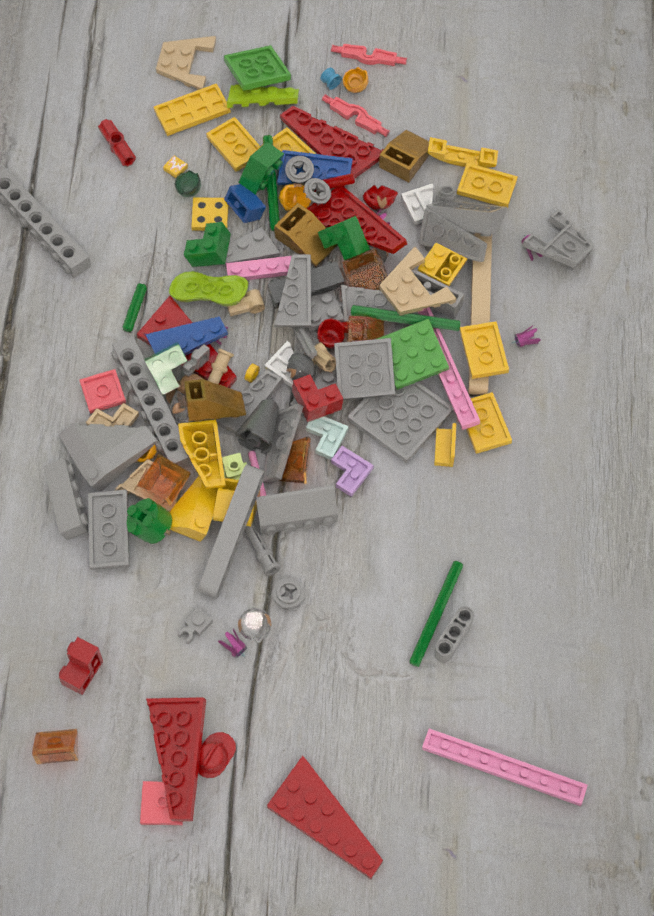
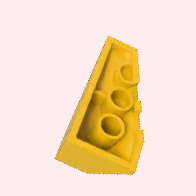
[178,419,226,489]
[170,476,218,542]

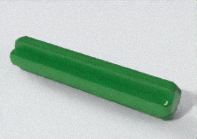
[122,283,147,332]

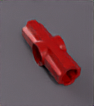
[98,119,136,167]

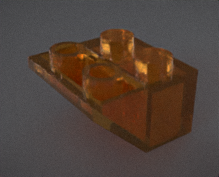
[342,248,387,290]
[346,316,384,342]

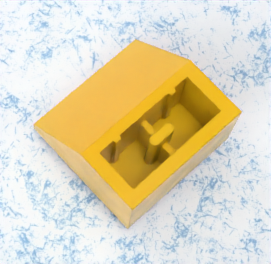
[417,243,467,286]
[213,478,260,527]

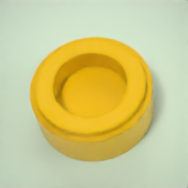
[244,363,260,383]

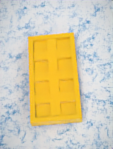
[153,83,231,136]

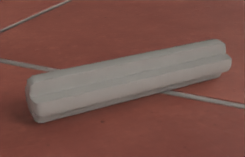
[292,327,317,359]

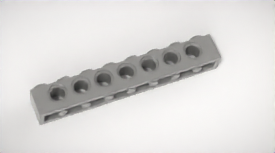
[0,166,91,278]
[111,336,193,472]

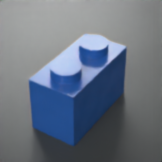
[224,184,266,223]

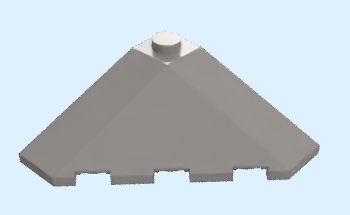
[59,423,158,491]

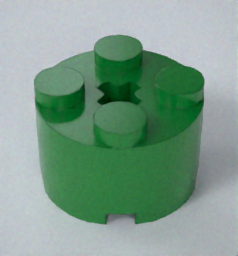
[126,498,172,544]

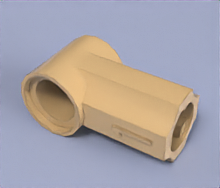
[227,289,265,317]
[304,342,336,372]

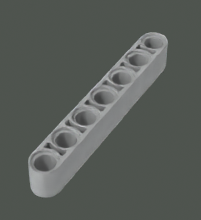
[198,464,265,599]

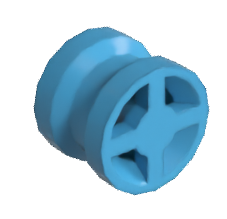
[320,67,342,90]

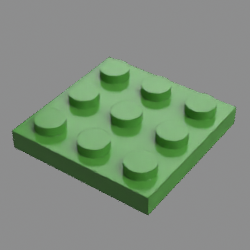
[224,45,291,91]
[377,319,449,390]

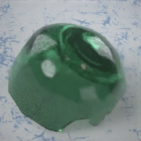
[174,170,201,197]

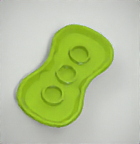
[169,271,248,306]

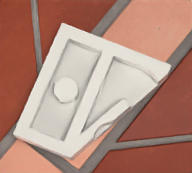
[401,184,433,225]
[265,341,294,388]

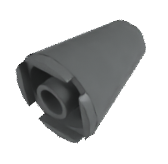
[235,399,279,453]

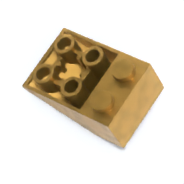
[379,130,429,183]
[274,203,338,267]
[184,379,246,421]

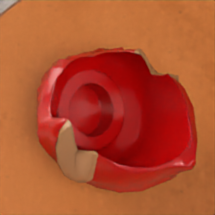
[363,185,398,211]

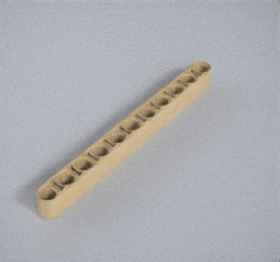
[468,233,492,395]

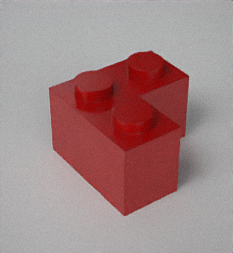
[292,375,343,422]
[59,637,103,695]

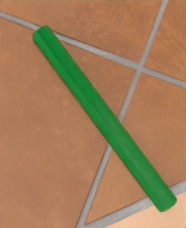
[263,135,280,232]
[351,305,461,331]
[409,561,463,667]

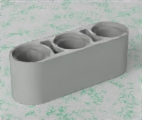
[435,606,474,663]

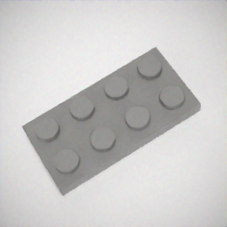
[88,490,130,570]

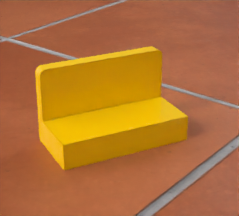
[434,423,456,467]

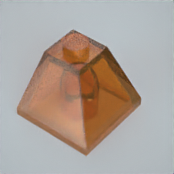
[138,454,191,506]

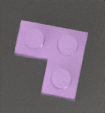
[331,446,374,497]

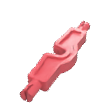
[331,44,407,66]
[322,94,390,137]

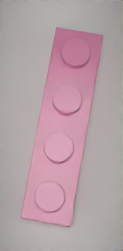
[226,256,292,280]

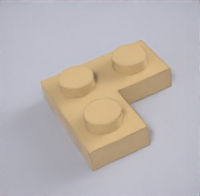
[86,403,139,427]

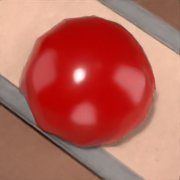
[317,318,345,349]

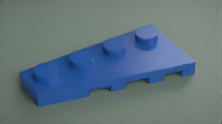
[277,150,353,185]
[145,316,228,356]

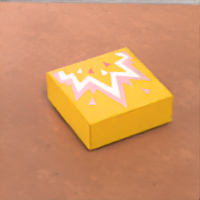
[163,155,188,179]

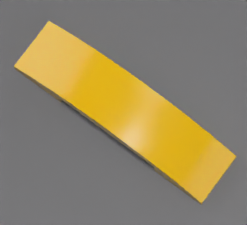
[427,137,498,168]

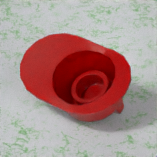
[198,732,236,778]

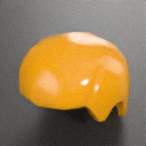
[343,67,369,93]

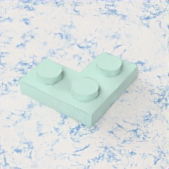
[306,416,348,460]

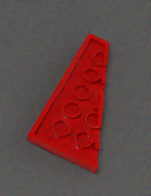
[280,106,384,178]
[306,186,407,254]
[137,296,237,388]
[146,697,206,821]
[267,755,383,879]

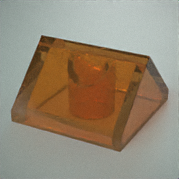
[279,436,311,484]
[32,729,78,764]

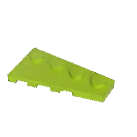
[227,84,299,108]

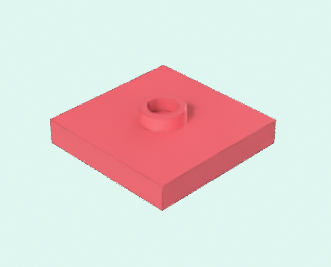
[79,369,126,414]
[140,781,183,825]

